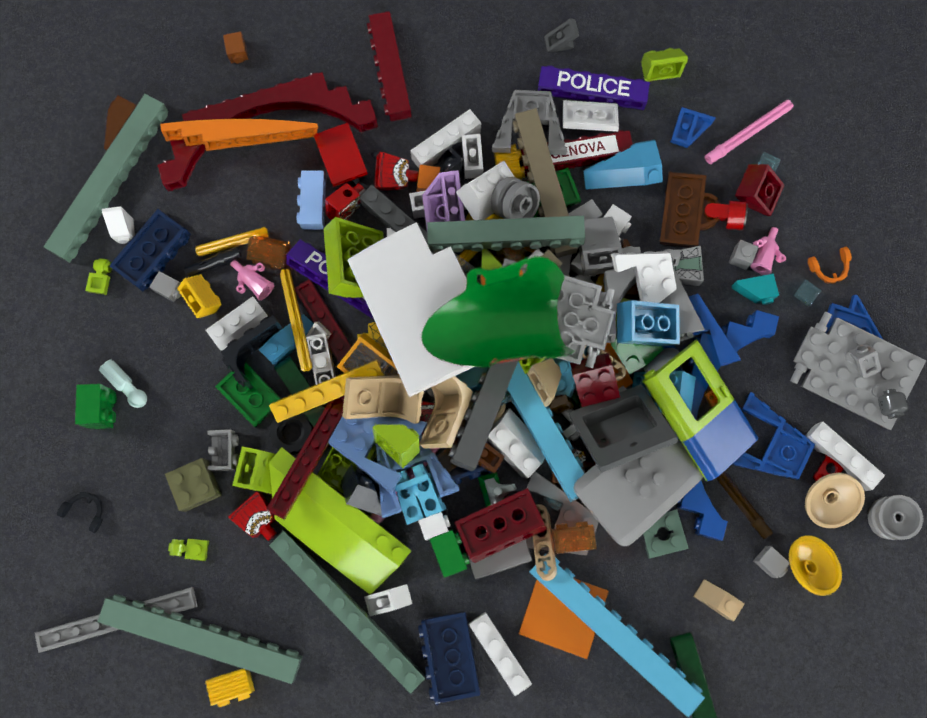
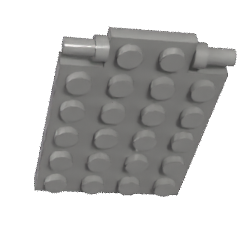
[502,259,615,368]
[790,312,926,430]

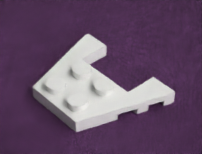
[611,252,677,303]

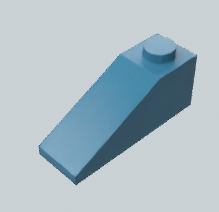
[259,314,313,365]

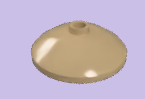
[805,473,865,528]

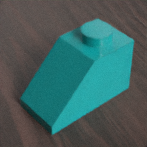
[732,274,779,305]

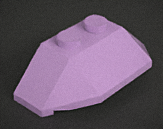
[422,170,465,227]

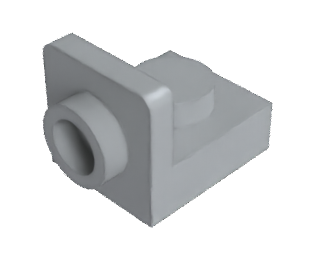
[849,344,882,379]

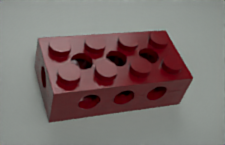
[455,488,547,563]

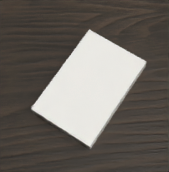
[563,100,619,132]

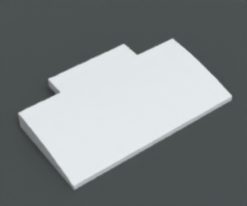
[348,222,475,397]

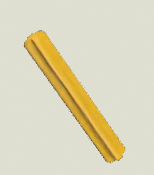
[195,227,269,256]

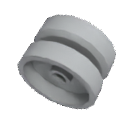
[491,177,540,219]
[867,495,923,540]

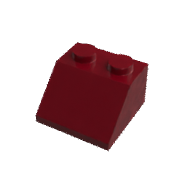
[735,164,784,216]

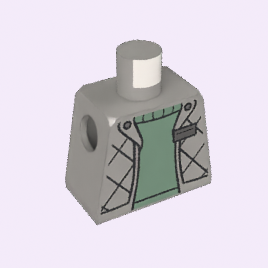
[673,246,704,286]

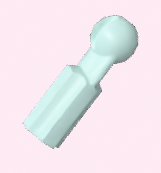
[99,359,147,408]

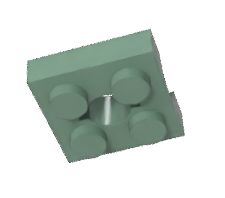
[643,510,689,558]

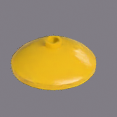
[789,535,842,596]

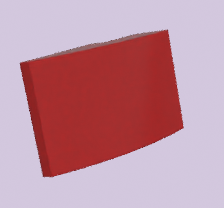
[314,123,368,187]

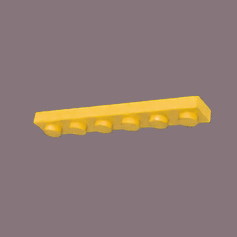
[269,359,385,423]

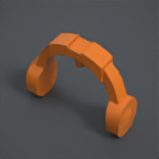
[808,246,852,284]

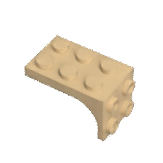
[343,375,424,424]
[419,376,473,449]

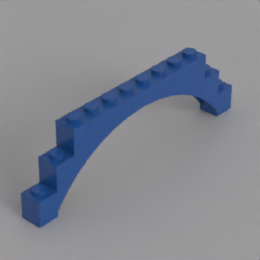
[672,310,779,541]

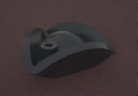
[439,147,464,173]

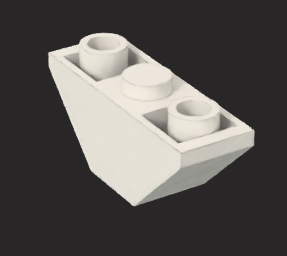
[306,333,336,385]

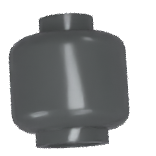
[878,389,908,419]

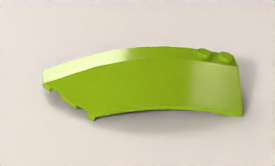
[269,447,411,595]

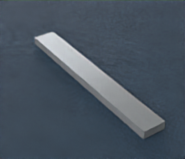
[35,587,198,653]

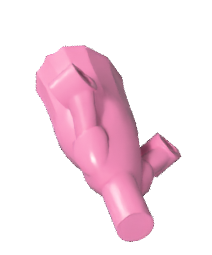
[750,227,786,275]
[231,260,274,300]

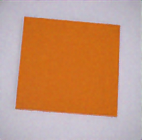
[519,578,609,659]

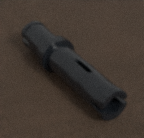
[184,246,242,278]

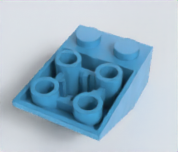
[632,371,696,414]

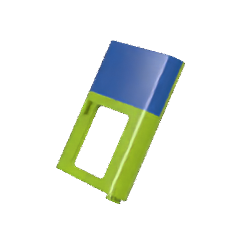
[642,340,758,481]

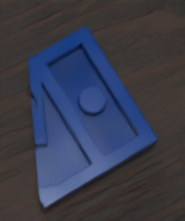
[670,107,716,148]

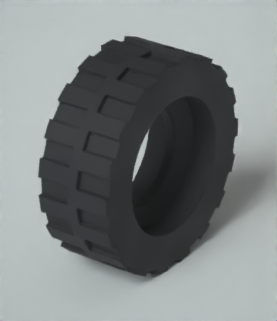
[269,413,313,454]

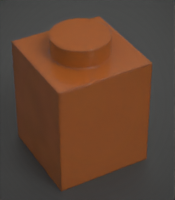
[223,31,249,63]

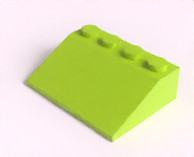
[323,217,384,298]

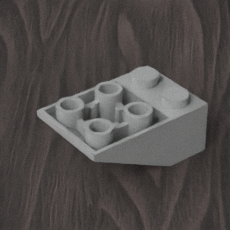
[579,216,623,276]

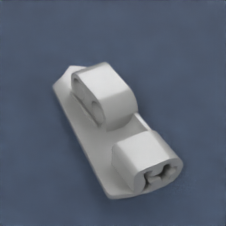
[660,267,705,341]

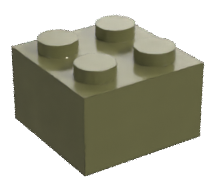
[165,458,222,512]

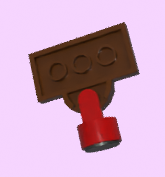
[660,172,748,248]

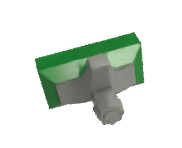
[478,472,516,507]

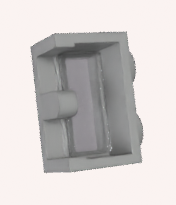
[208,429,239,472]

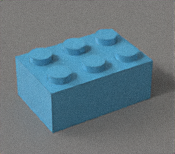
[617,300,680,346]

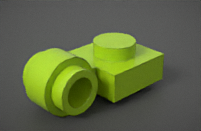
[85,258,112,295]
[168,539,209,561]

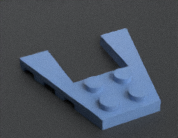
[329,416,427,494]
[376,437,459,518]

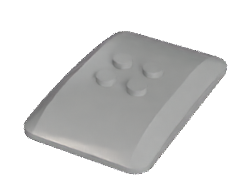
[574,439,703,546]

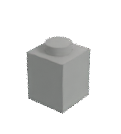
[729,240,758,270]
[150,271,182,302]
[753,546,790,578]

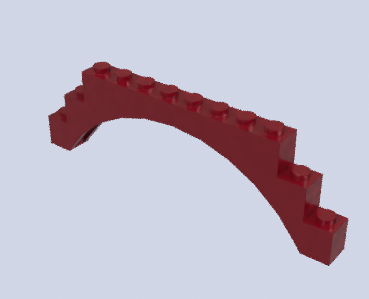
[157,72,378,191]

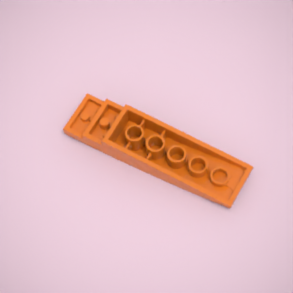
[160,119,318,151]

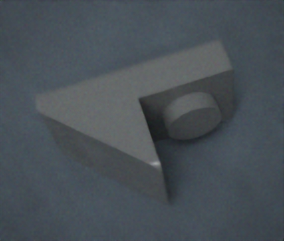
[544,18,579,53]

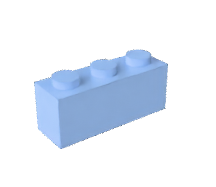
[297,171,326,230]

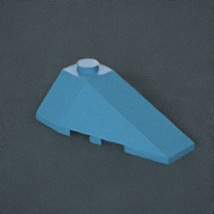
[583,140,663,189]

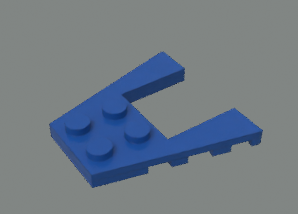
[663,294,741,371]
[731,392,815,480]

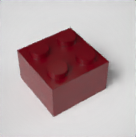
[570,353,620,407]

